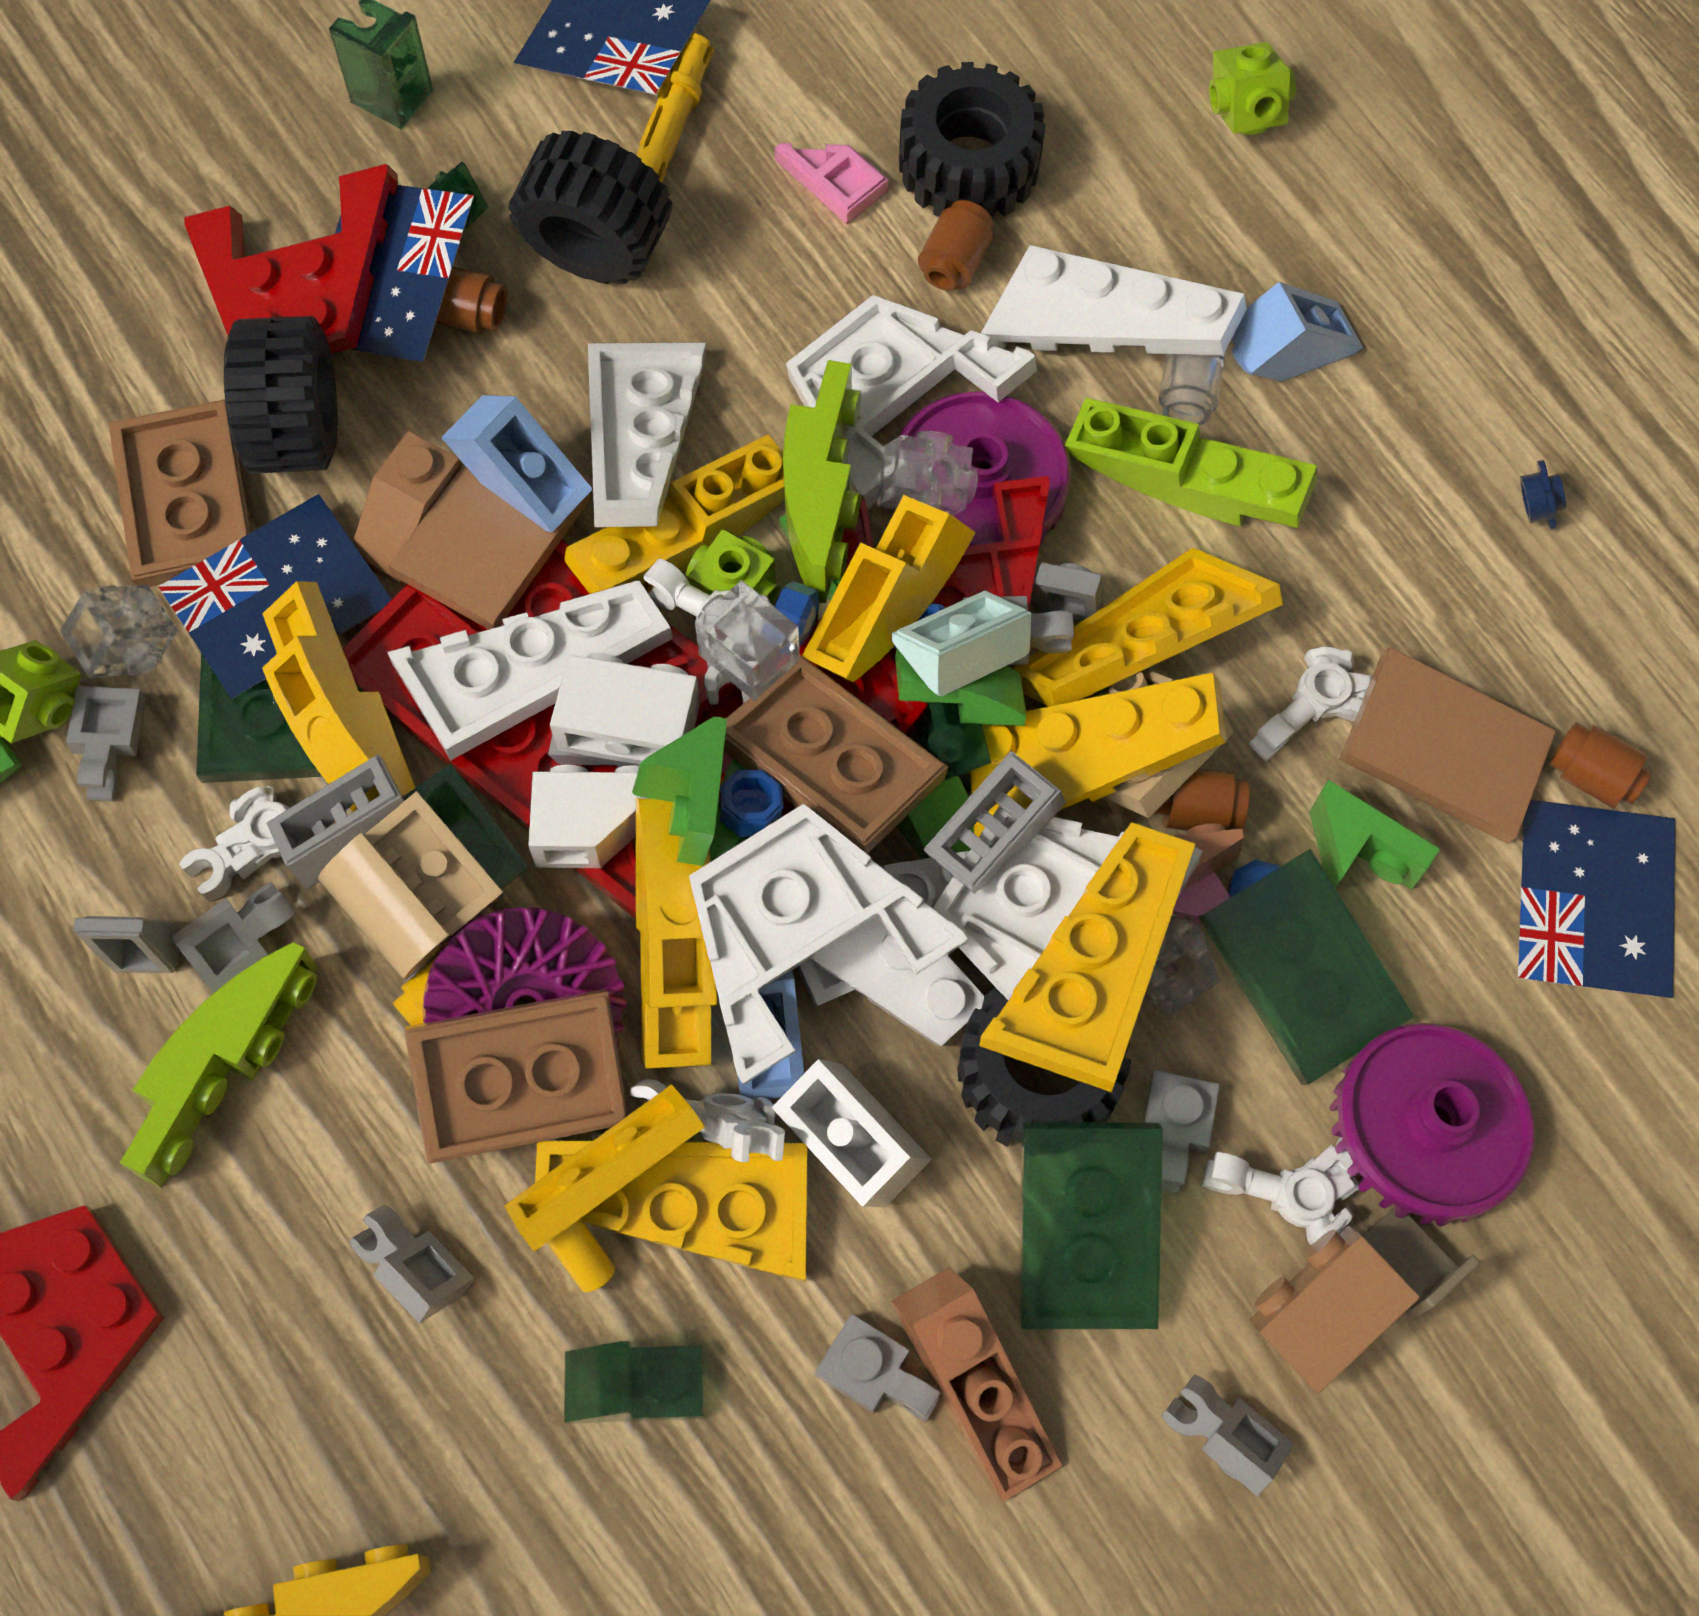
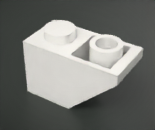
[529,765,639,868]

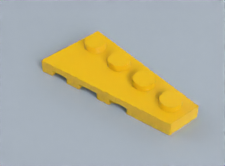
[1012,547,1283,707]
[967,673,1227,838]
[979,822,1195,1092]
[535,1141,808,1283]

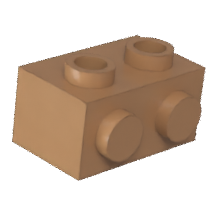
[1249,1226,1420,1394]

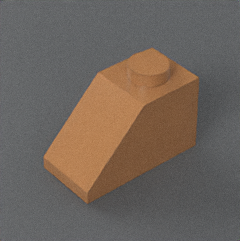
[353,430,461,586]

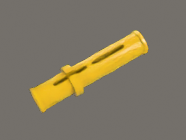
[636,33,715,183]

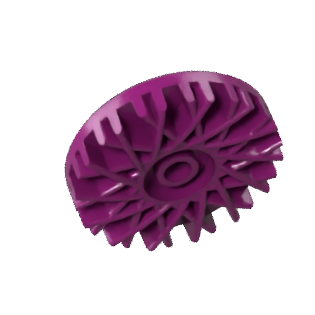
[890,391,1071,546]
[422,907,627,1049]
[1330,1023,1535,1227]

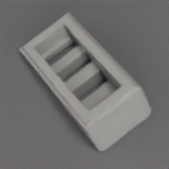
[923,751,1066,894]
[266,754,405,889]
[73,916,181,973]

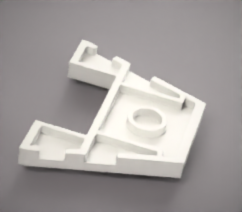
[786,295,1037,509]
[689,804,968,1085]
[933,806,1203,1001]

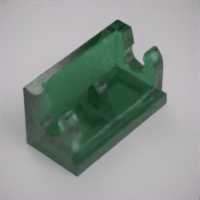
[329,0,433,129]

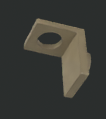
[1362,1207,1481,1320]

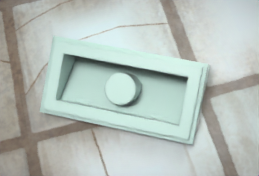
[892,591,1031,696]

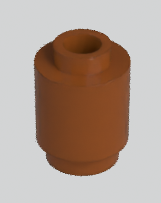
[918,200,993,291]
[435,266,507,334]
[1549,722,1652,809]
[1153,768,1250,831]

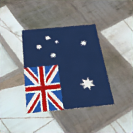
[513,0,711,95]
[335,185,474,362]
[158,494,392,699]
[1518,800,1675,999]

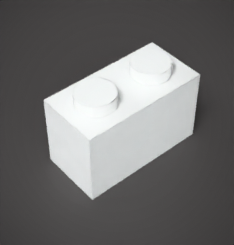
[550,653,700,765]
[772,1059,932,1207]

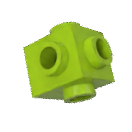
[1209,42,1296,135]
[686,529,779,606]
[0,640,82,744]

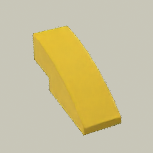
[802,495,976,682]

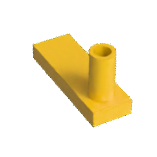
[504,1084,705,1292]

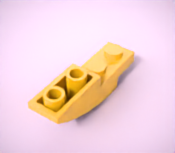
[564,434,785,594]
[262,581,416,812]
[636,797,717,1068]
[224,1544,431,1616]

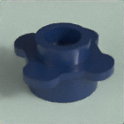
[1520,460,1566,530]

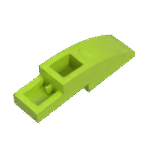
[783,360,861,604]
[1065,397,1318,528]
[120,942,318,1188]

